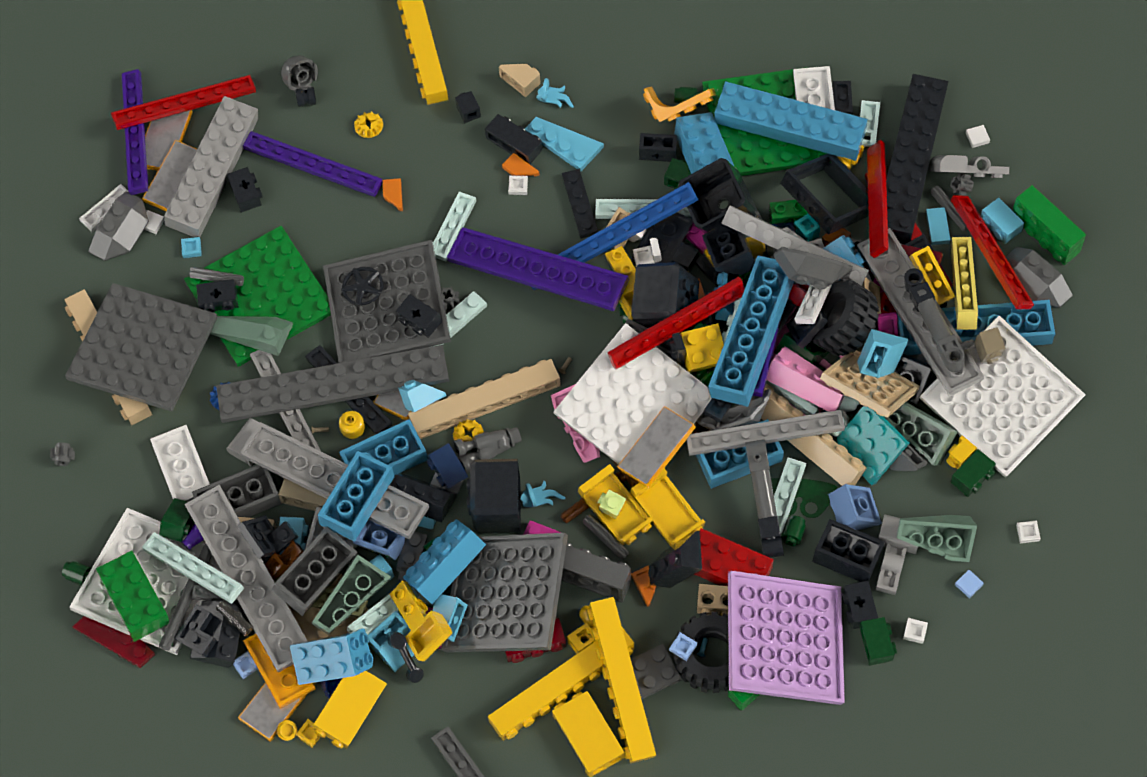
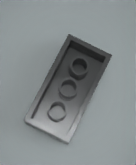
[192,465,282,518]
[272,527,357,616]
[561,543,631,603]

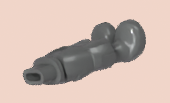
[453,427,522,473]

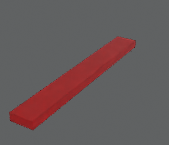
[111,75,256,130]
[867,140,889,258]
[951,195,1034,309]
[607,277,745,369]

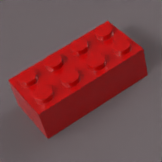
[694,528,774,586]

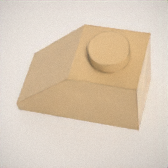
[499,64,540,97]

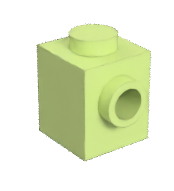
[597,490,626,519]

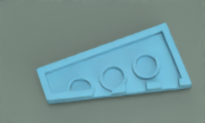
[525,117,604,172]

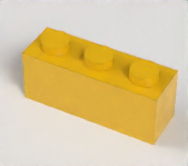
[909,246,955,306]

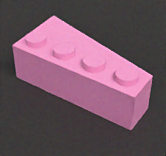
[766,346,845,412]

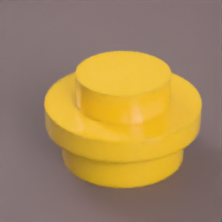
[277,720,297,741]

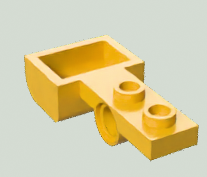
[605,246,636,320]
[390,581,452,661]

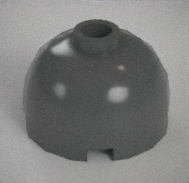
[281,55,318,92]

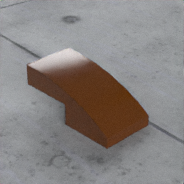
[265,541,304,580]

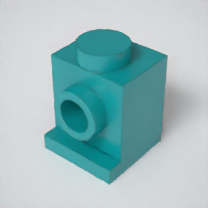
[794,214,820,242]

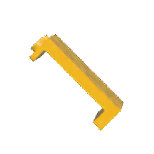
[577,464,654,545]
[630,468,705,546]
[312,671,387,749]
[552,691,625,777]

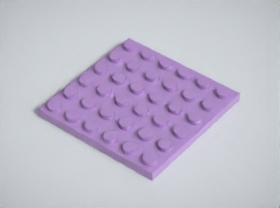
[728,571,845,705]

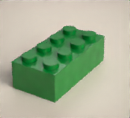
[1012,185,1086,265]
[96,550,169,642]

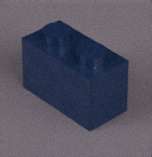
[426,443,469,489]

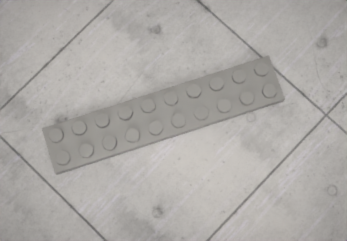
[857,228,984,397]
[240,422,429,539]
[185,485,307,673]

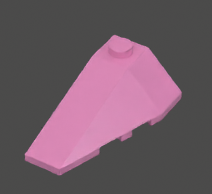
[551,384,600,463]

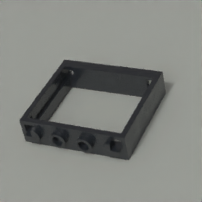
[780,154,869,235]

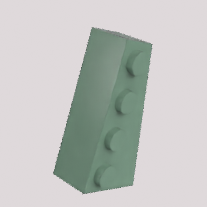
[883,402,958,465]
[312,555,391,635]

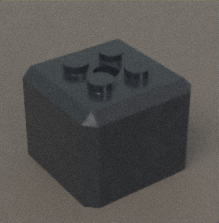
[678,158,758,234]
[631,262,700,332]
[467,459,521,533]

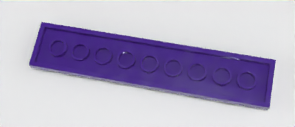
[446,227,630,311]

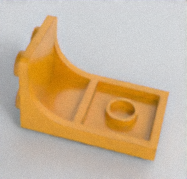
[643,86,716,122]

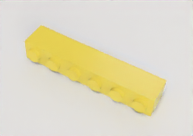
[951,237,978,330]

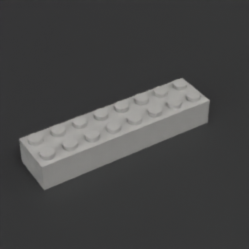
[164,96,258,237]

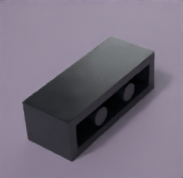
[485,114,542,164]

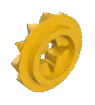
[354,111,383,138]
[453,419,484,442]

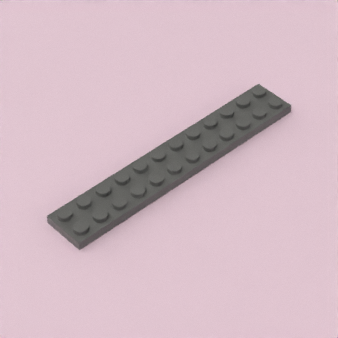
[216,345,449,423]

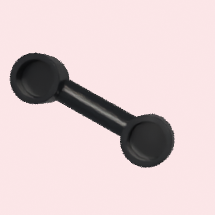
[388,632,424,683]

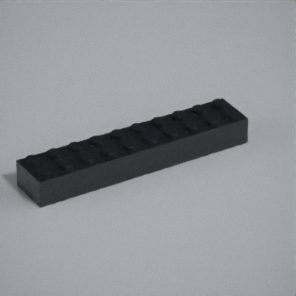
[886,74,949,244]

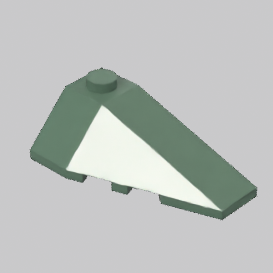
[210,316,293,356]
[896,515,977,562]

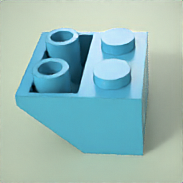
[857,329,908,378]
[368,611,414,672]

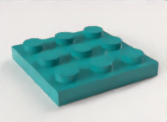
[835,406,909,485]

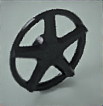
[341,267,383,305]

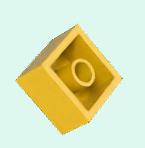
[680,324,724,373]

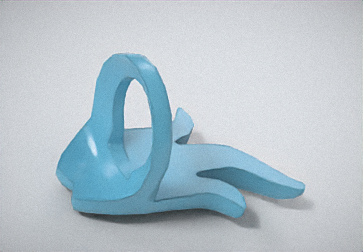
[536,78,574,108]
[521,481,565,508]

